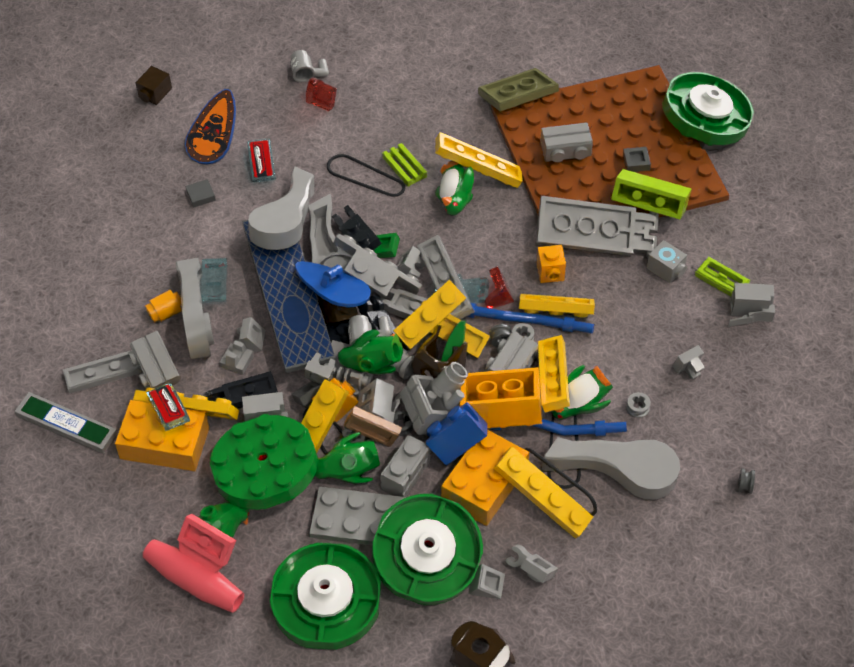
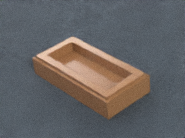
[343,406,402,447]

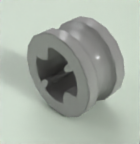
[512,323,535,341]
[626,392,651,418]

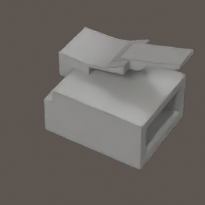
[728,283,775,327]
[357,378,401,423]
[242,392,288,421]

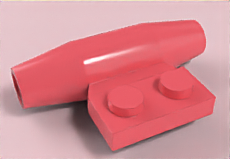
[143,514,244,613]

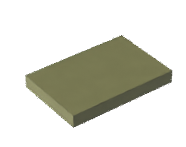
[478,68,559,111]

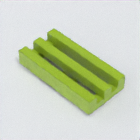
[382,143,427,187]
[695,257,750,297]

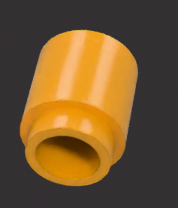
[145,290,182,323]

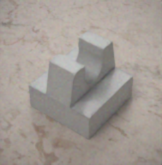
[397,246,425,278]
[236,317,266,352]
[220,340,254,375]
[672,345,705,380]
[305,353,335,384]

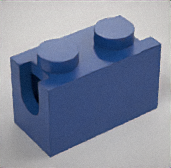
[426,402,488,465]

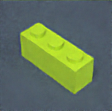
[611,169,691,220]

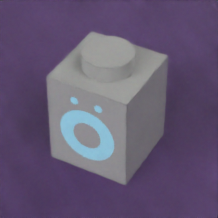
[647,240,687,283]

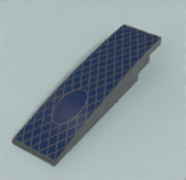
[242,220,336,373]

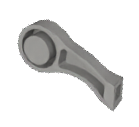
[248,167,314,250]
[309,194,352,299]
[175,258,214,360]
[542,437,680,500]

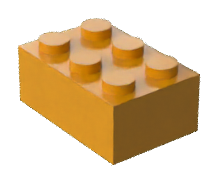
[460,367,542,428]
[115,400,209,472]
[441,430,529,526]

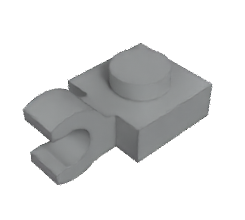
[506,544,558,583]

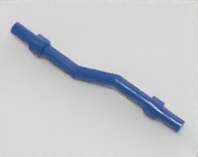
[466,303,594,334]
[490,418,627,437]

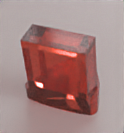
[306,77,337,111]
[484,266,514,308]

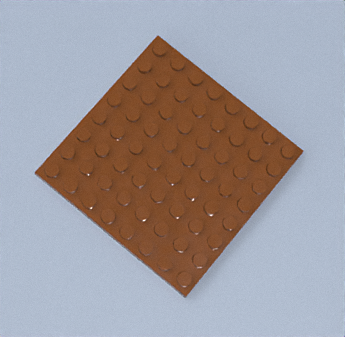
[491,65,729,217]

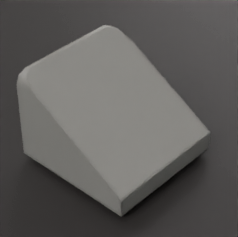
[468,564,505,599]

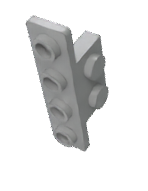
[333,233,422,298]

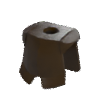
[412,325,468,379]
[449,621,516,667]

